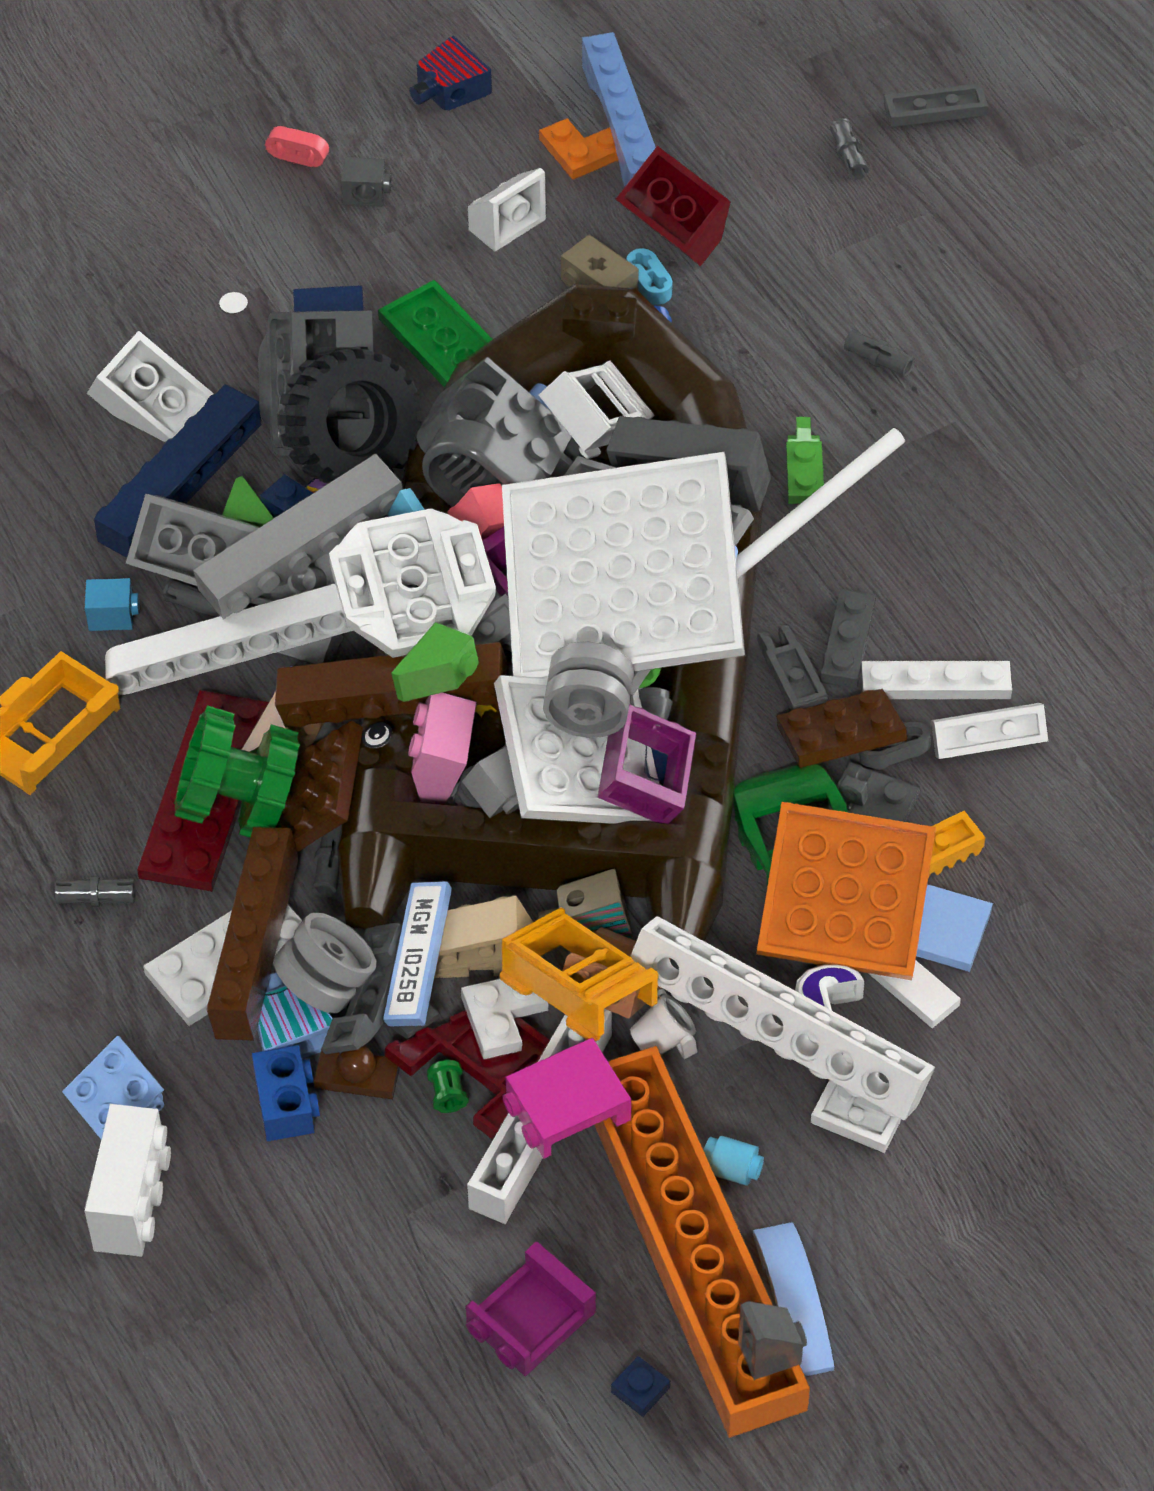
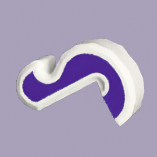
[795,964,864,1045]

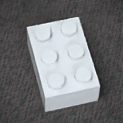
[85,1104,171,1257]

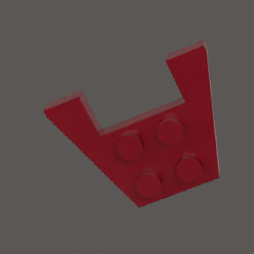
[385,1010,550,1140]

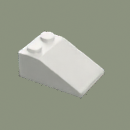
[87,331,214,442]

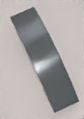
[321,922,402,1054]

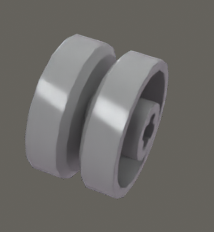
[543,642,634,738]
[274,912,376,1013]

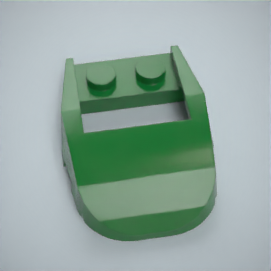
[733,764,848,886]

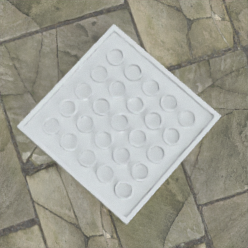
[502,452,745,680]

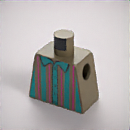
[538,869,633,940]

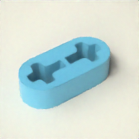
[627,248,673,305]

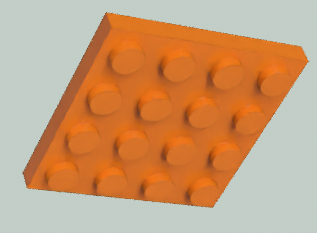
[756,802,936,980]

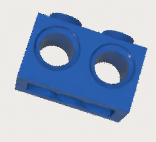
[252,1045,320,1141]

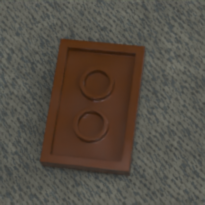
[776,688,907,768]

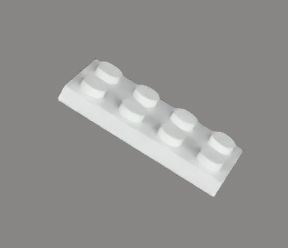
[143,904,302,1026]

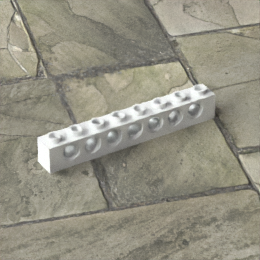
[630,916,935,1121]

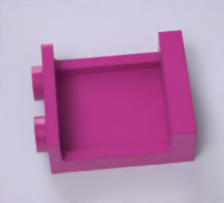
[503,1037,631,1159]

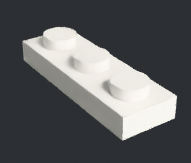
[931,703,1048,759]

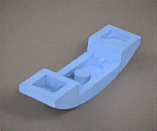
[753,1222,834,1376]

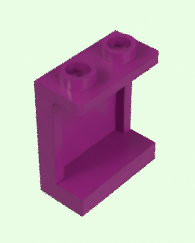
[466,1241,596,1377]

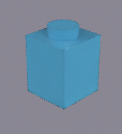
[85,578,140,631]

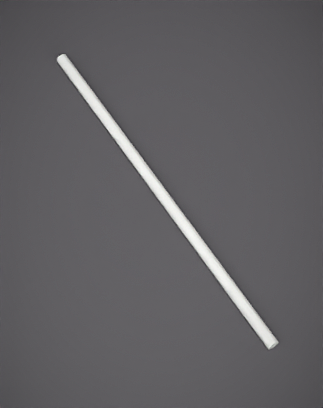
[445,428,905,806]

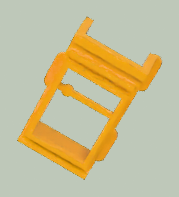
[0,651,120,795]
[500,907,658,1041]

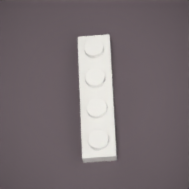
[861,661,1012,699]

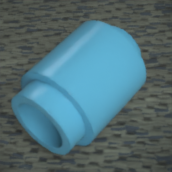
[704,1136,764,1186]

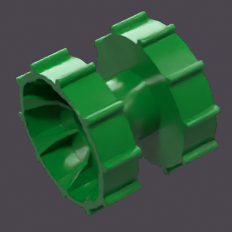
[174,705,300,838]

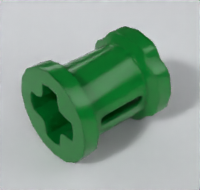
[427,1060,469,1113]

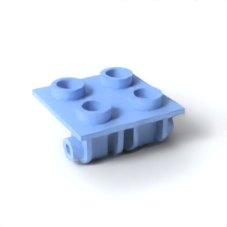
[62,1035,164,1140]

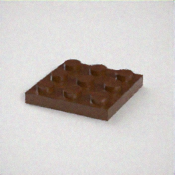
[276,720,363,852]

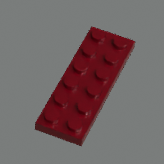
[137,690,269,892]

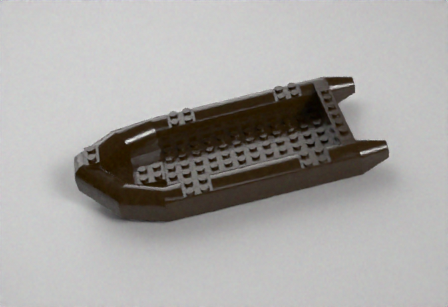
[337,284,763,941]

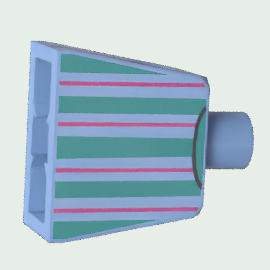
[257,973,333,1059]

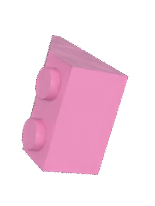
[408,693,476,805]

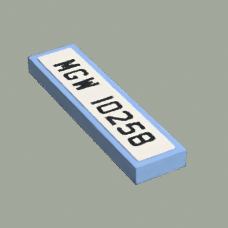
[383,881,452,1026]

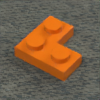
[539,118,618,180]

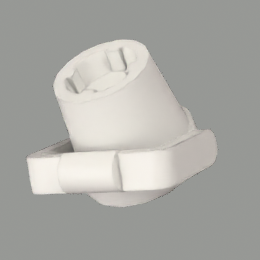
[630,989,697,1059]

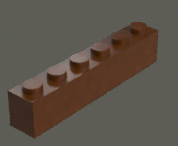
[275,642,509,727]
[207,827,299,1041]

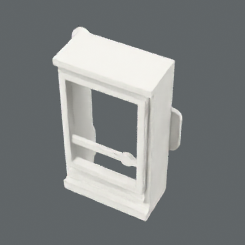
[539,361,655,459]

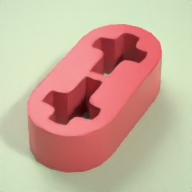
[265,126,329,167]

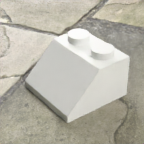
[468,168,546,252]

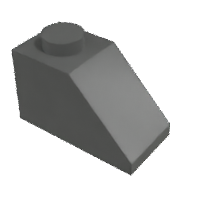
[738,1301,807,1380]

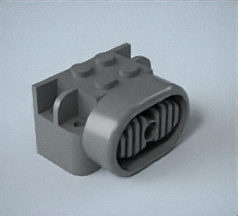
[258,310,374,457]
[417,357,585,507]

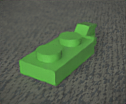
[786,417,824,504]

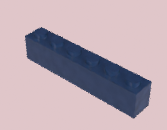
[94,384,261,558]

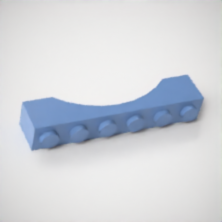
[582,32,656,186]

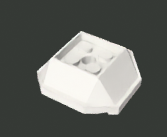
[329,509,496,658]

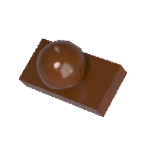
[314,1046,400,1100]

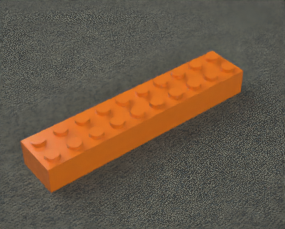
[594,1046,810,1438]

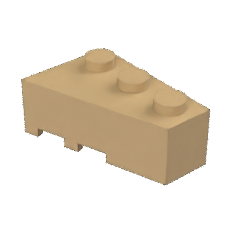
[434,896,543,978]

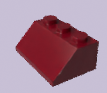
[616,146,731,266]

